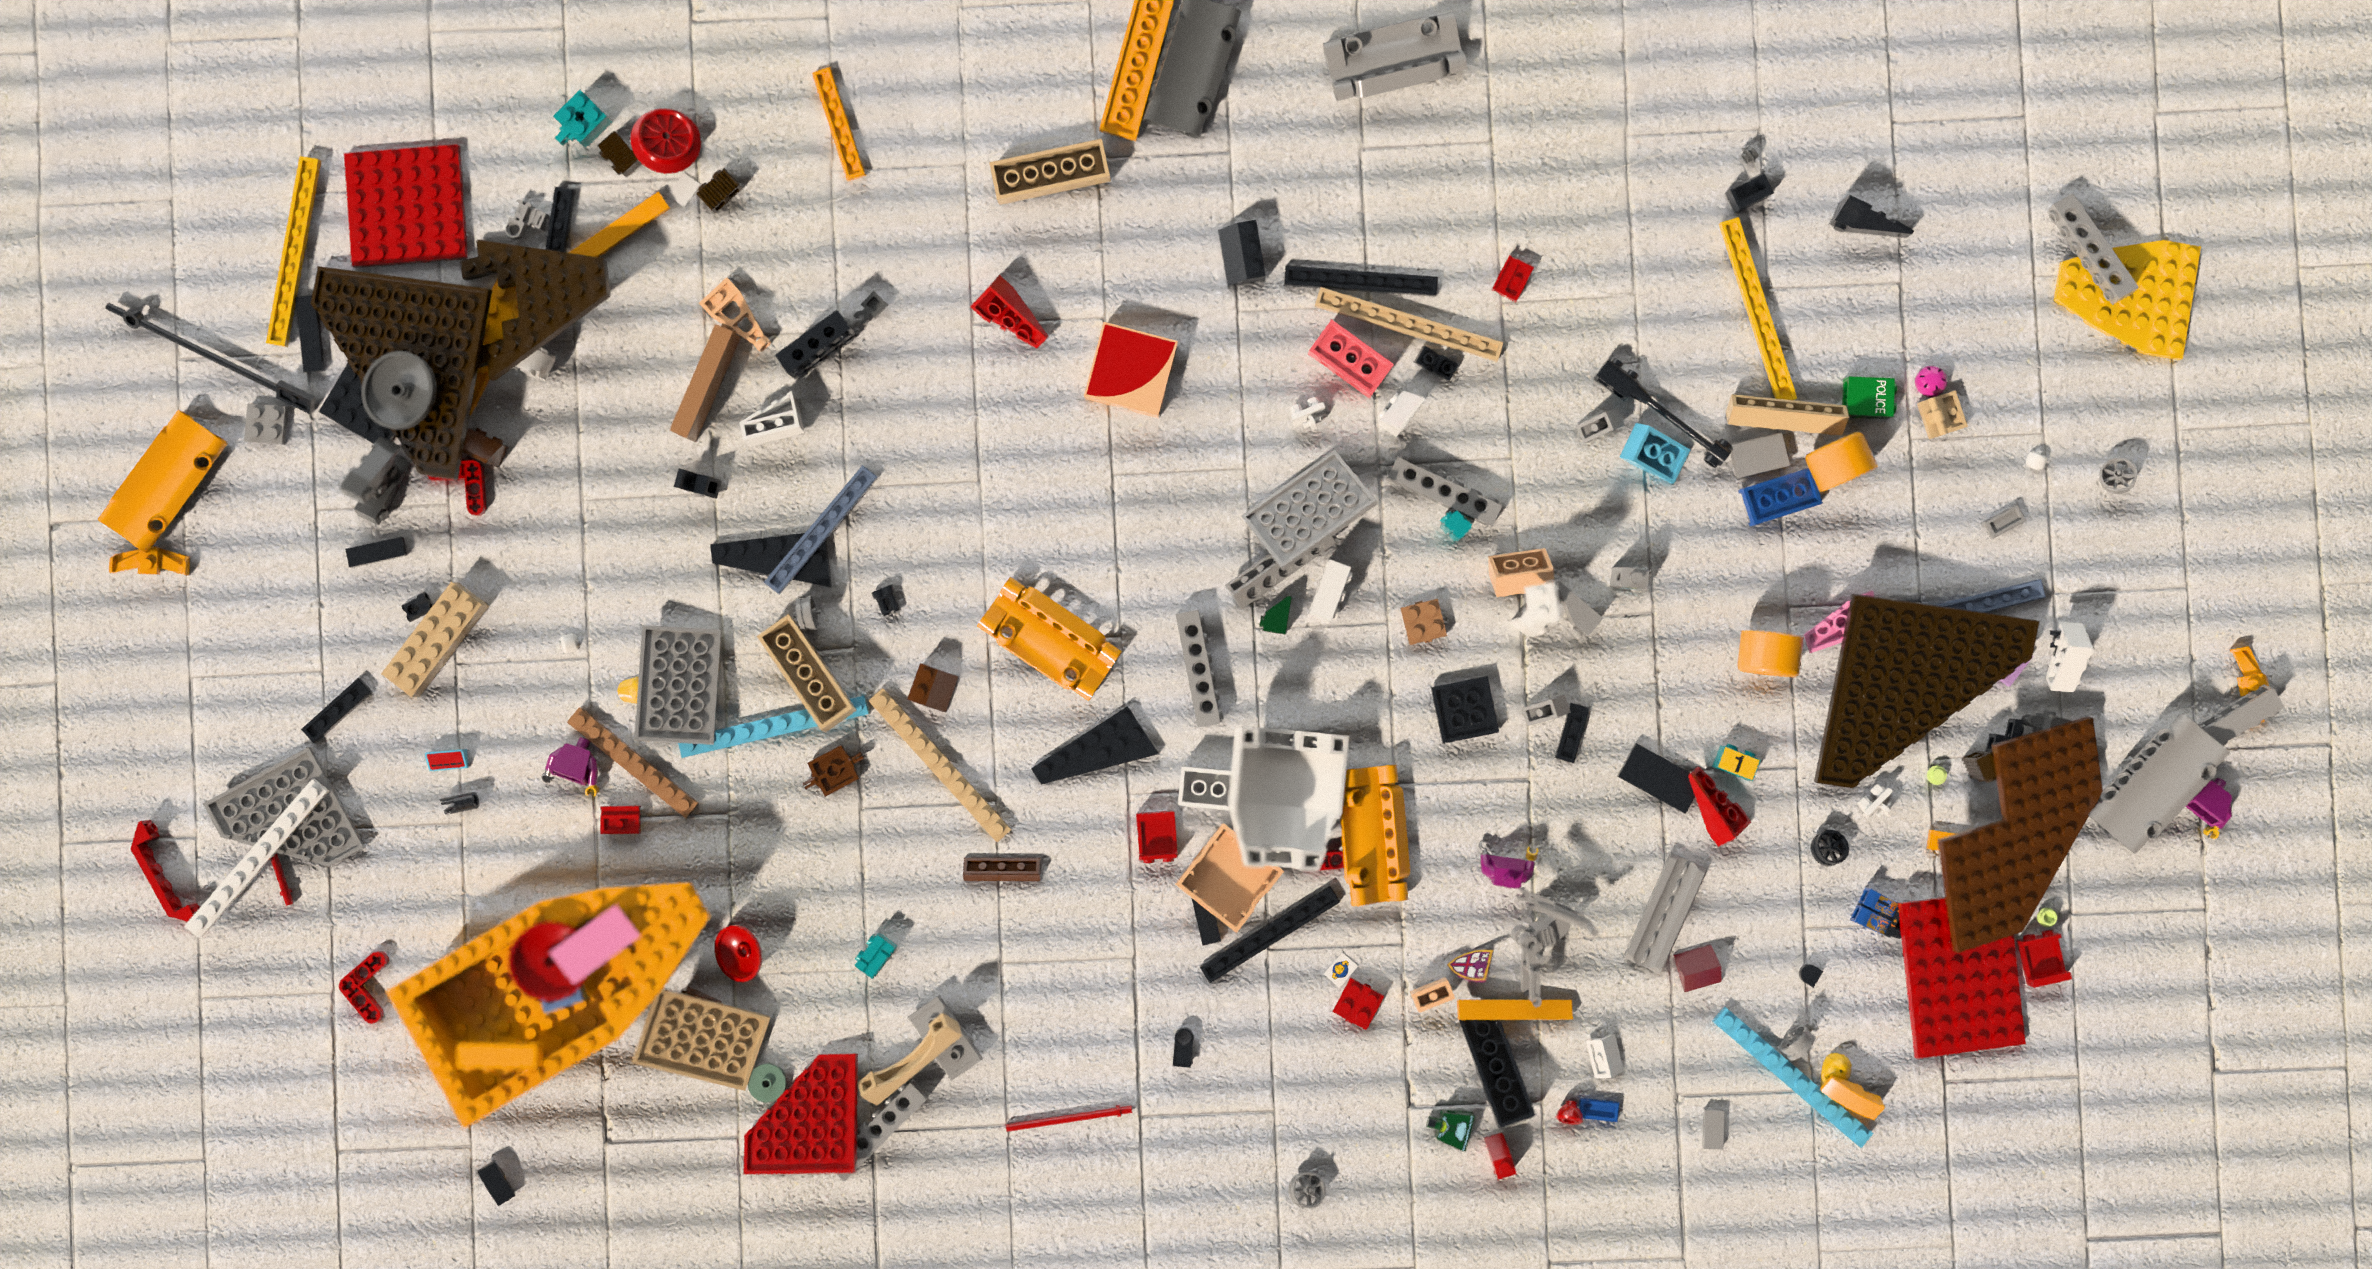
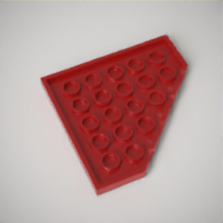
[743,1054,858,1175]

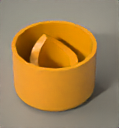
[1805,432,1878,492]
[1737,631,1804,677]

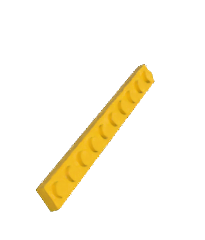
[266,156,321,347]
[1719,217,1797,400]

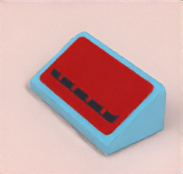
[425,749,469,771]

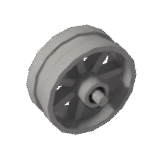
[2099,458,2137,494]
[793,596,821,632]
[1779,1025,1816,1061]
[1288,1172,1326,1208]

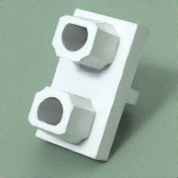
[1291,397,1326,431]
[1857,784,1894,819]

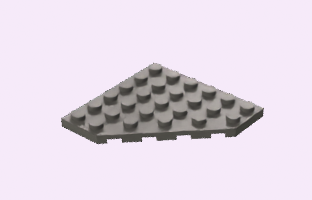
[203,747,366,867]

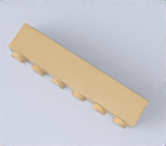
[1726,394,1849,436]

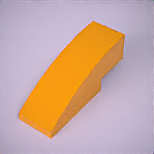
[1820,1075,1885,1120]

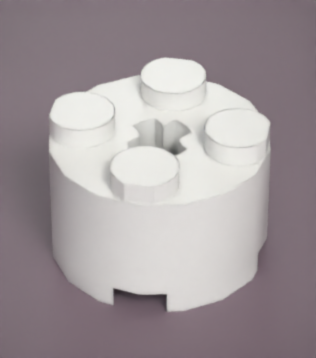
[513,348,556,381]

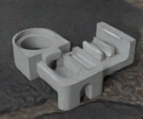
[505,199,550,240]

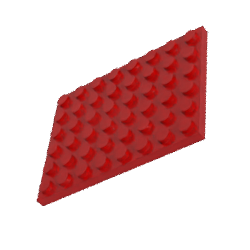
[1898,897,2026,1059]

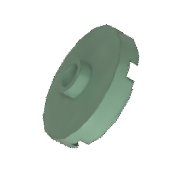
[748,1063,787,1103]

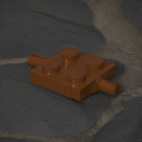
[803,745,864,797]

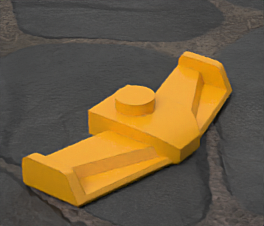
[109,546,190,576]
[2230,646,2269,723]

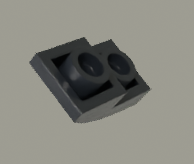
[1413,346,1459,381]
[477,1160,516,1206]

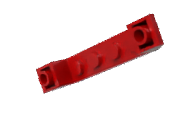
[130,820,201,922]

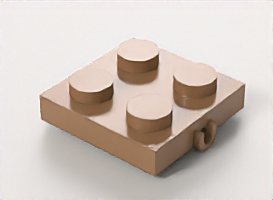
[1400,599,1447,645]

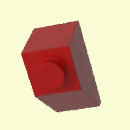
[1484,1132,1517,1180]

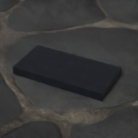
[1617,743,1695,814]

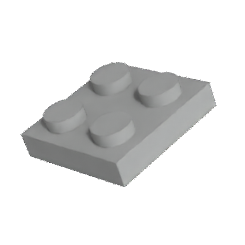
[244,403,289,445]

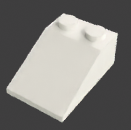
[1378,391,1425,437]

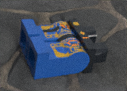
[1850,887,1901,939]

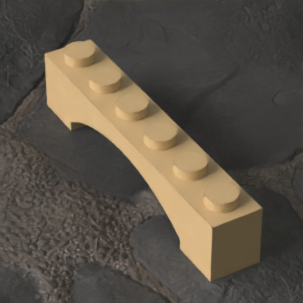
[858,1013,962,1105]

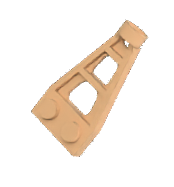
[699,278,771,352]

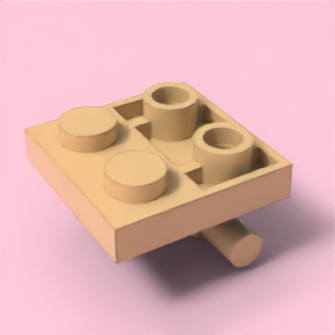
[1917,390,1968,439]

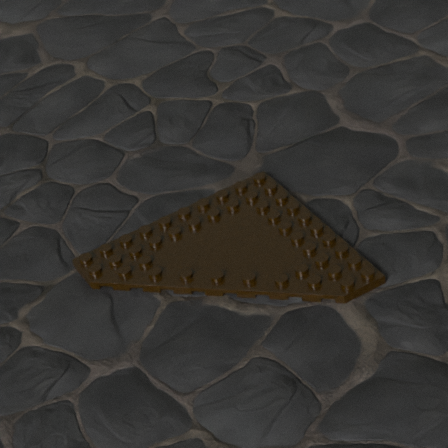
[311,266,493,480]
[1814,593,2040,788]

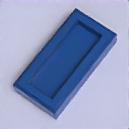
[1579,1098,1620,1122]

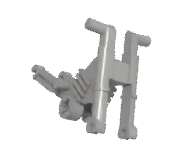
[1511,887,1598,1008]

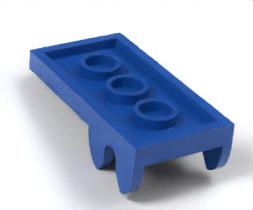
[1738,468,1823,527]

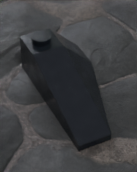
[1829,195,1914,238]

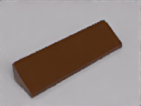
[963,858,1041,881]

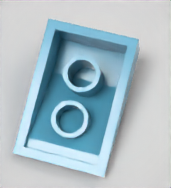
[1619,423,1690,484]

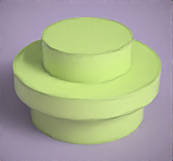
[1927,765,1947,785]
[2037,908,2057,927]

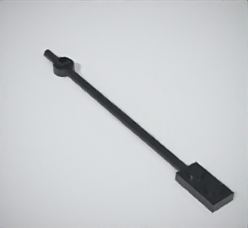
[105,303,315,414]

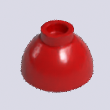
[1556,1101,1583,1125]

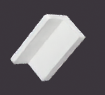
[1586,1034,1623,1078]

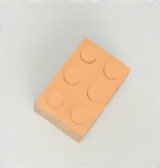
[1488,548,1554,597]

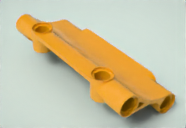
[98,410,228,553]
[977,577,1122,701]
[1340,765,1410,906]

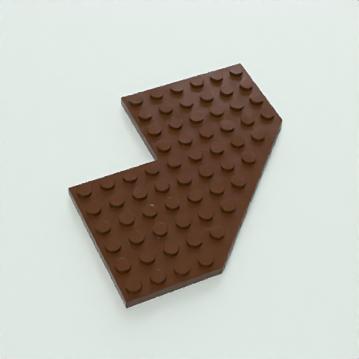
[1937,717,2103,953]

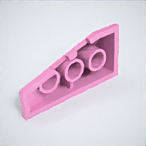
[1803,591,1875,653]

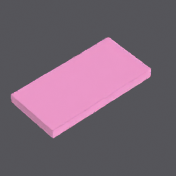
[550,904,641,984]

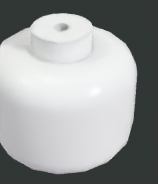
[2026,450,2048,470]
[558,633,579,653]

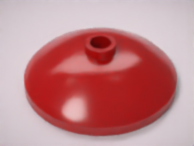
[714,925,762,982]

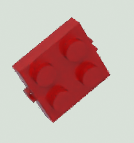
[1332,977,1384,1030]

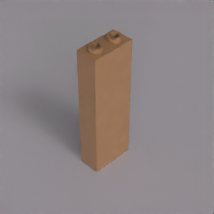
[669,323,741,442]

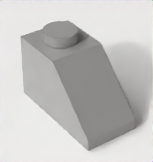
[1576,408,1625,443]
[1522,694,1570,726]

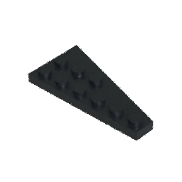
[710,533,832,588]
[1031,706,1159,785]

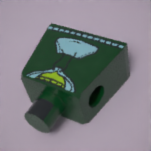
[1426,1109,1475,1152]

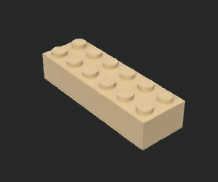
[989,139,1111,205]
[381,582,489,697]
[757,614,857,733]

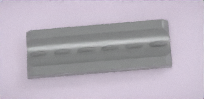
[1623,852,1706,973]

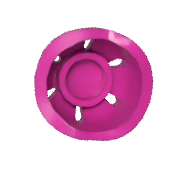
[1915,366,1948,398]

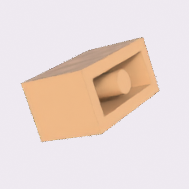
[1410,977,1455,1013]

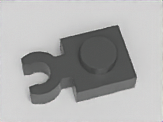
[854,291,888,326]

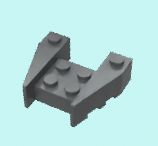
[339,436,411,525]

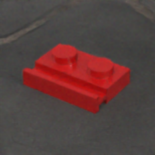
[1491,255,1534,303]
[600,806,641,834]

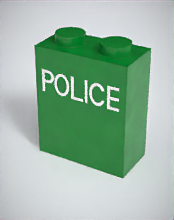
[1842,376,1897,419]

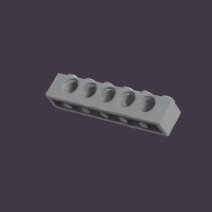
[2047,194,2139,305]
[1386,456,1502,528]
[1225,537,1336,609]
[1176,610,1223,728]
[836,1080,929,1182]

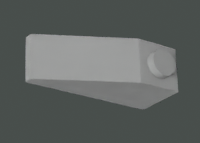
[1554,581,1603,636]

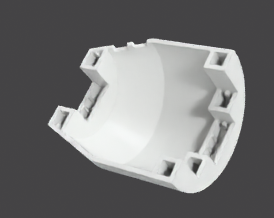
[1228,726,1349,871]

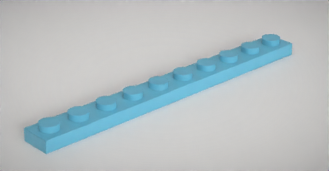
[678,696,869,758]
[1712,1007,1873,1148]

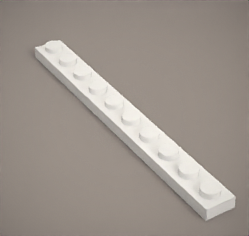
[185,779,329,938]

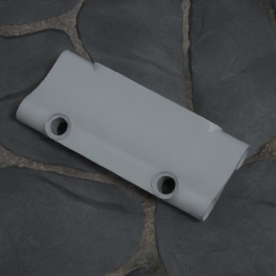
[1323,11,1467,101]
[2088,713,2230,854]

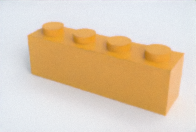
[457,1041,543,1072]

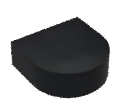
[1799,964,1823,988]

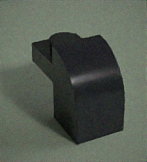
[674,468,722,499]
[1985,719,2024,754]

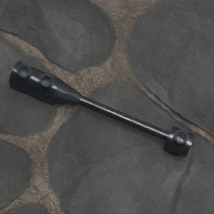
[1593,358,1732,468]

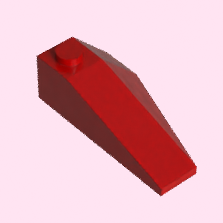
[970,274,1049,348]
[1688,767,1751,847]

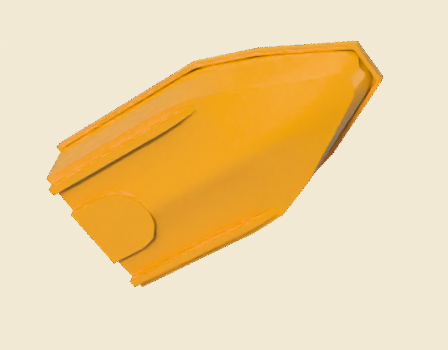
[386,882,711,1128]

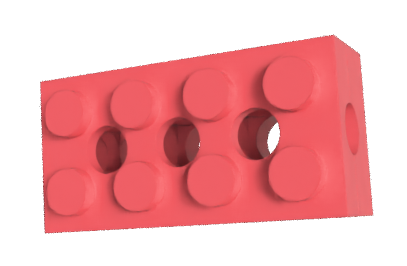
[1308,319,1394,399]

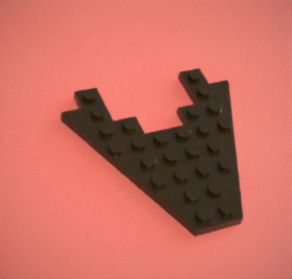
[461,240,611,381]

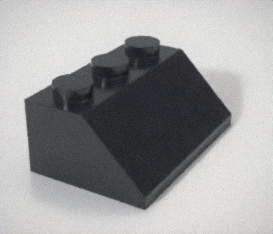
[1218,220,1266,287]

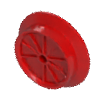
[631,108,701,174]

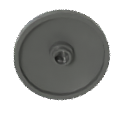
[362,351,437,430]

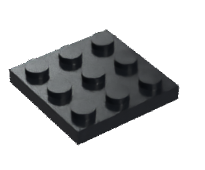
[1430,676,1499,744]

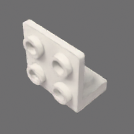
[1524,582,1563,626]

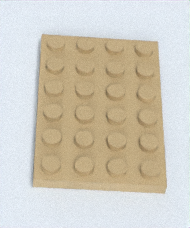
[632,988,770,1091]

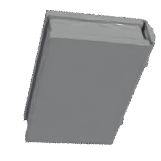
[1729,432,1790,479]

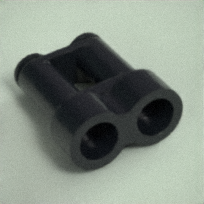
[871,584,901,617]
[401,592,433,622]

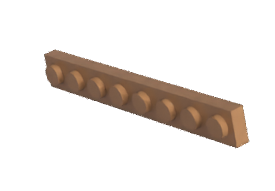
[567,707,699,818]

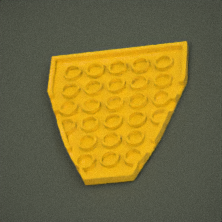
[2054,240,2201,360]

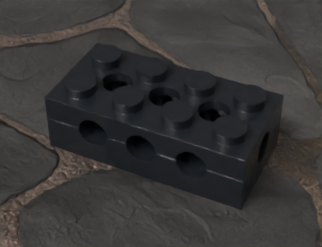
[775,310,857,379]

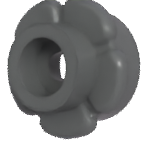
[1741,145,1759,163]

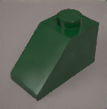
[1259,596,1292,635]

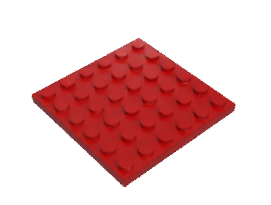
[344,144,468,268]

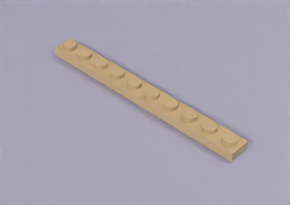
[1314,287,1503,362]
[869,688,1012,842]

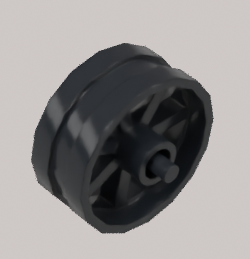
[1810,830,1849,867]

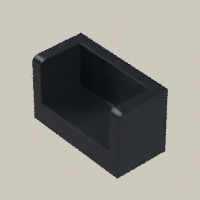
[1725,173,1774,213]

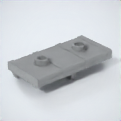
[907,995,983,1081]

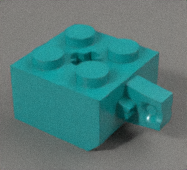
[553,90,613,147]

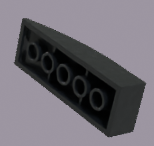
[1459,1020,1536,1129]

